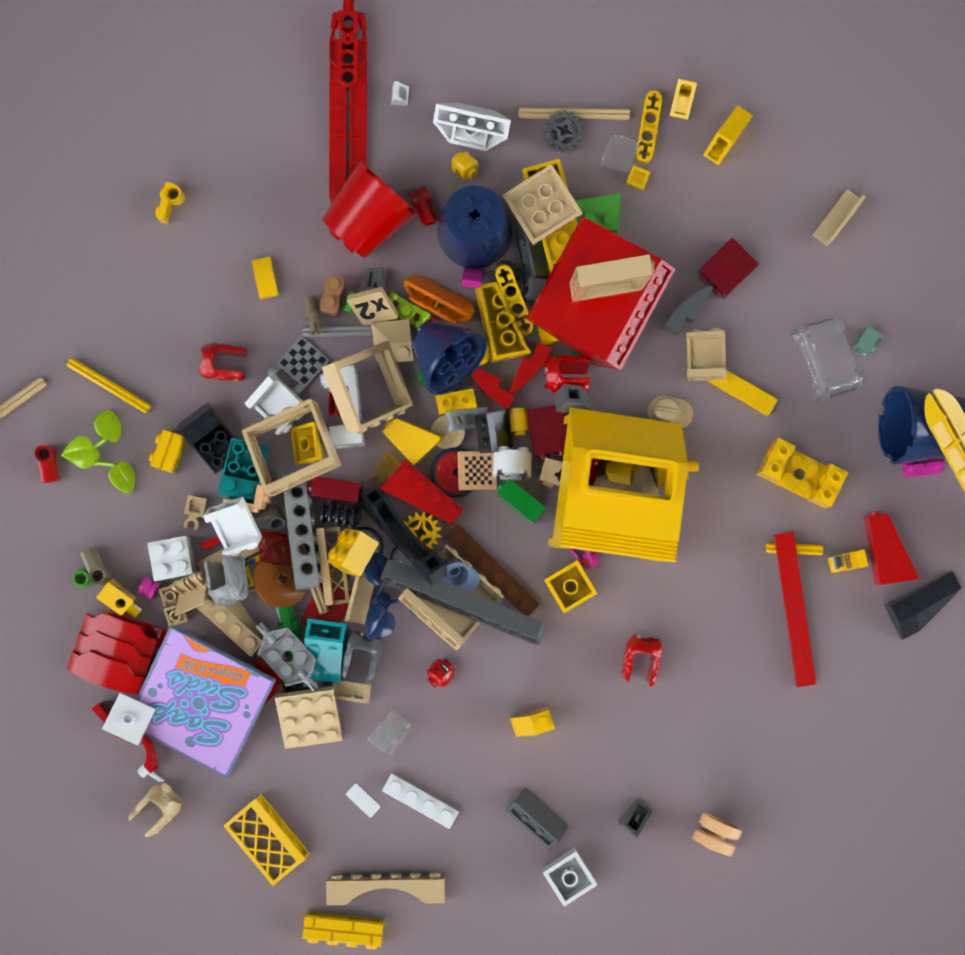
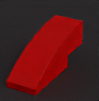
[509,342,552,395]
[471,368,515,411]

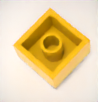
[327,528,379,577]
[543,560,597,613]

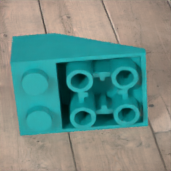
[218,438,269,504]
[304,619,349,683]

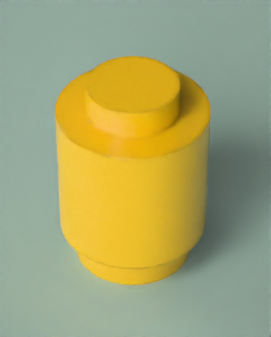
[509,408,530,436]

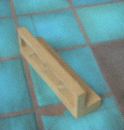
[316,527,350,606]

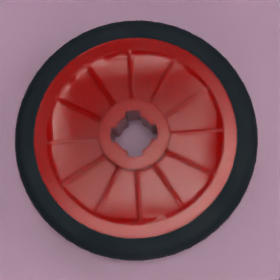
[431,448,473,497]

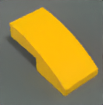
[252,256,279,300]

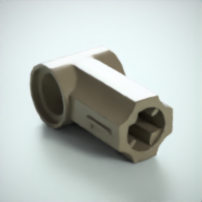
[80,546,111,585]

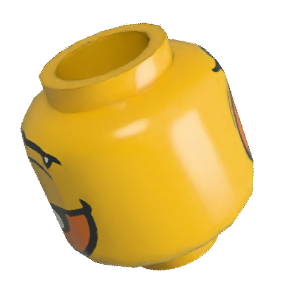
[451,152,479,180]

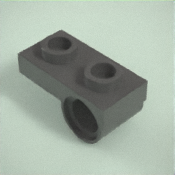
[357,268,387,293]

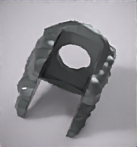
[342,631,383,684]

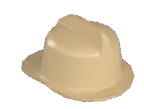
[648,396,693,428]

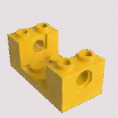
[756,438,848,508]

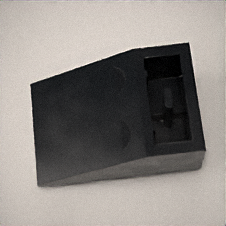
[177,402,237,474]

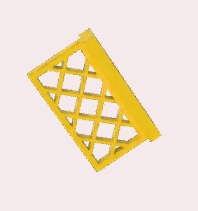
[223,794,310,886]

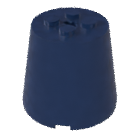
[437,185,512,268]
[878,386,965,464]

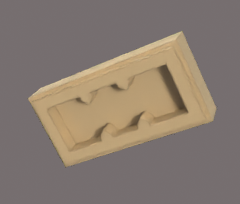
[332,680,372,704]

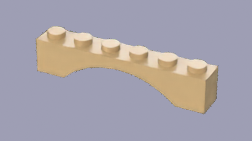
[326,872,445,905]

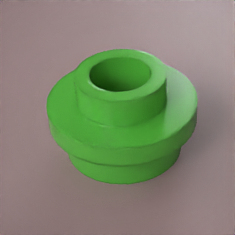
[73,569,91,588]

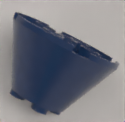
[411,320,488,396]

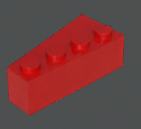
[380,460,464,525]

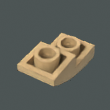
[158,584,188,627]

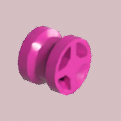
[137,576,161,600]

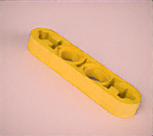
[635,90,662,164]
[495,264,533,335]

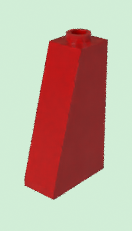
[864,511,919,585]

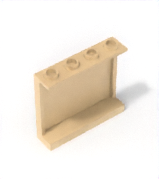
[398,545,504,651]

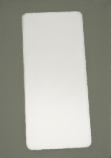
[346,783,381,818]

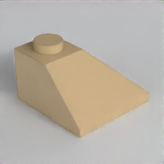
[371,318,414,362]

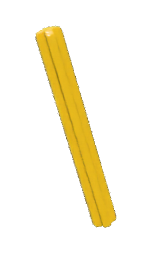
[67,358,151,413]

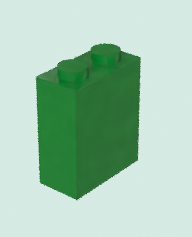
[497,479,546,525]

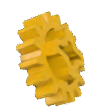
[403,512,441,549]

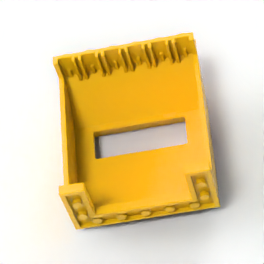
[548,407,688,562]

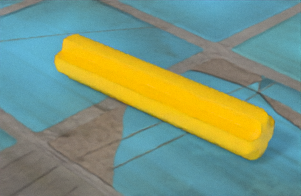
[765,542,823,555]

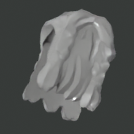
[204,555,249,605]

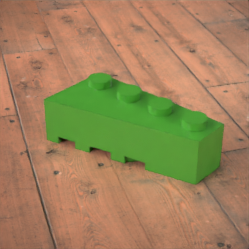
[575,193,621,234]

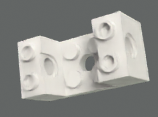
[320,365,365,449]

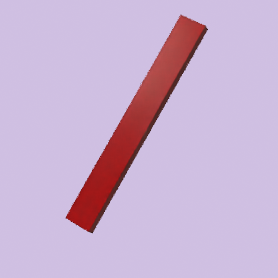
[773,531,817,687]

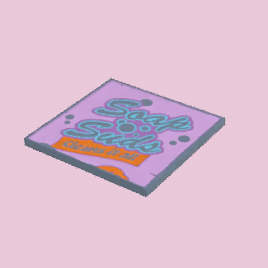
[136,625,276,778]

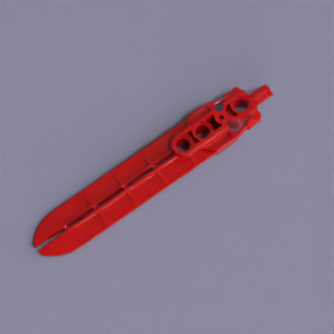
[329,0,368,204]

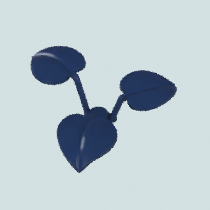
[364,552,417,639]

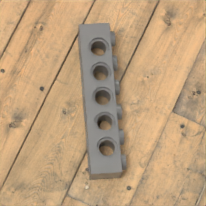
[281,473,322,591]

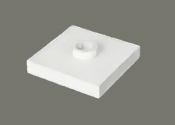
[102,693,156,745]

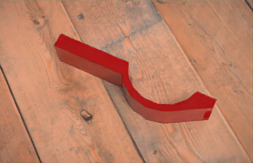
[92,702,158,774]

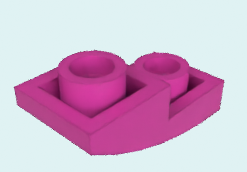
[462,267,483,288]

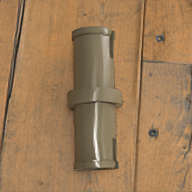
[304,297,322,336]

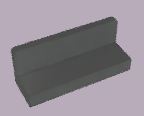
[512,224,550,282]
[506,788,568,849]

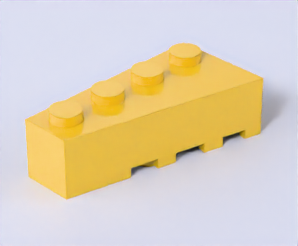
[475,282,531,364]

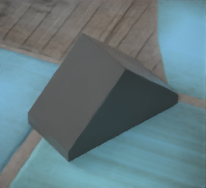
[618,798,652,839]

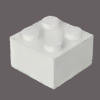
[147,536,197,581]
[542,847,597,907]

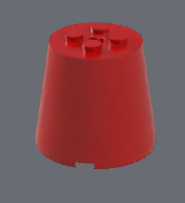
[321,161,418,259]

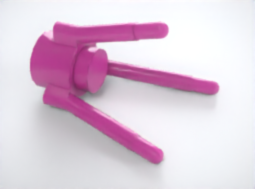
[569,549,600,569]

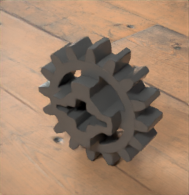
[543,110,585,153]

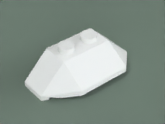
[433,102,511,151]

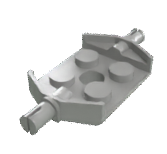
[256,622,319,692]

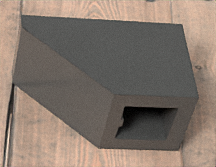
[554,384,592,413]

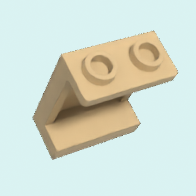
[686,328,727,382]

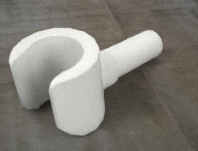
[137,764,164,782]

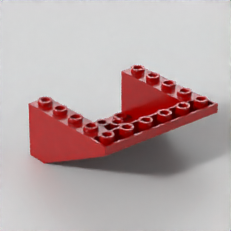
[526,217,675,371]

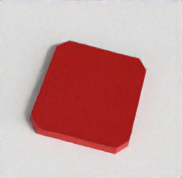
[301,582,352,626]

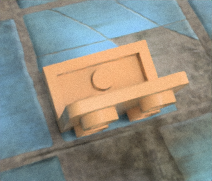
[223,485,273,513]

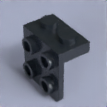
[474,410,513,453]

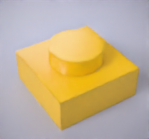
[626,165,650,191]

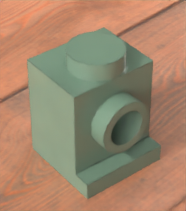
[851,326,884,358]

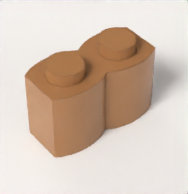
[320,274,346,318]

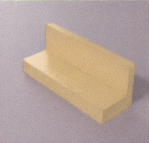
[813,189,866,246]
[345,571,375,625]

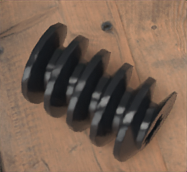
[320,500,362,530]

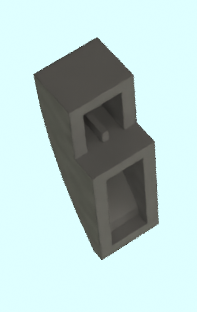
[663,286,713,336]

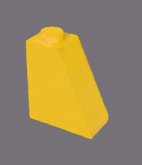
[703,105,753,166]
[382,418,444,465]
[510,705,555,737]

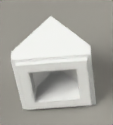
[391,81,409,105]

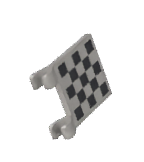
[268,336,330,397]

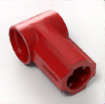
[408,186,439,227]
[34,445,60,484]

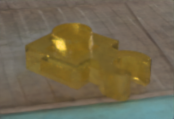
[369,452,402,487]

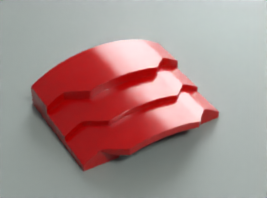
[67,612,159,695]

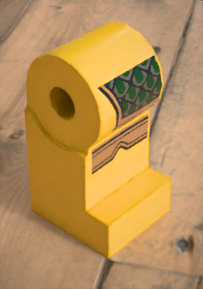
[828,549,868,573]

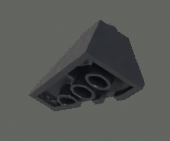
[884,571,962,640]

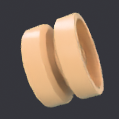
[692,812,743,857]

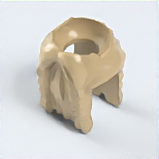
[128,781,181,837]

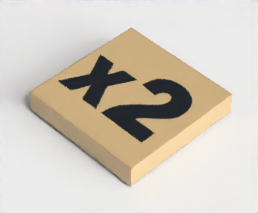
[347,287,399,325]

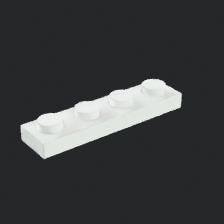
[382,773,459,829]

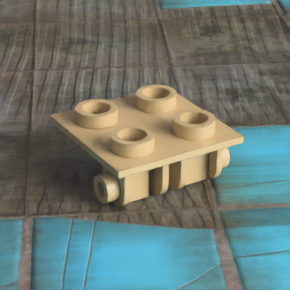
[171,571,208,616]

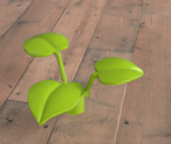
[61,409,135,494]

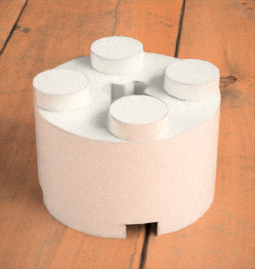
[493,446,532,480]

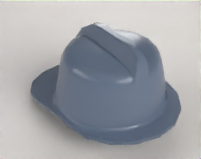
[441,558,480,592]

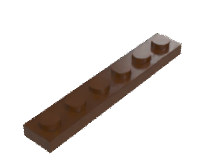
[445,524,540,616]

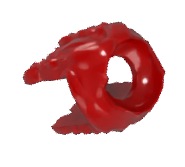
[199,343,247,381]
[544,354,591,393]
[621,634,663,687]

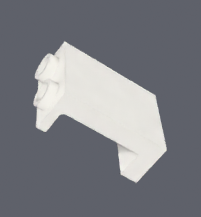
[244,374,304,435]
[203,496,262,556]

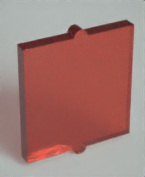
[259,530,291,566]

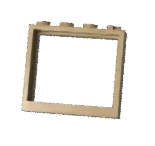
[569,254,655,302]
[322,341,413,434]
[242,399,341,497]

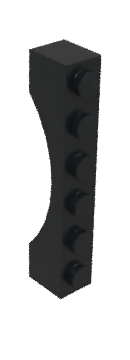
[360,485,447,586]

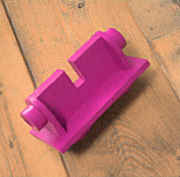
[902,458,945,478]

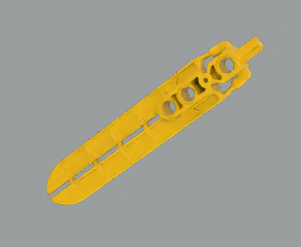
[924,389,965,492]

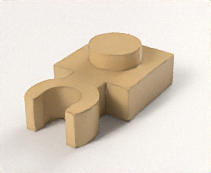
[184,495,208,530]

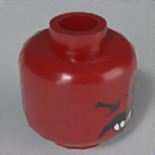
[426,659,455,688]

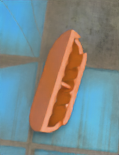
[404,275,475,324]

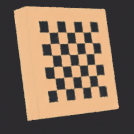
[457,451,497,490]

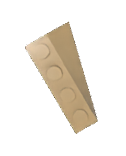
[196,588,264,657]

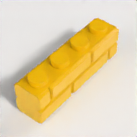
[302,911,384,949]

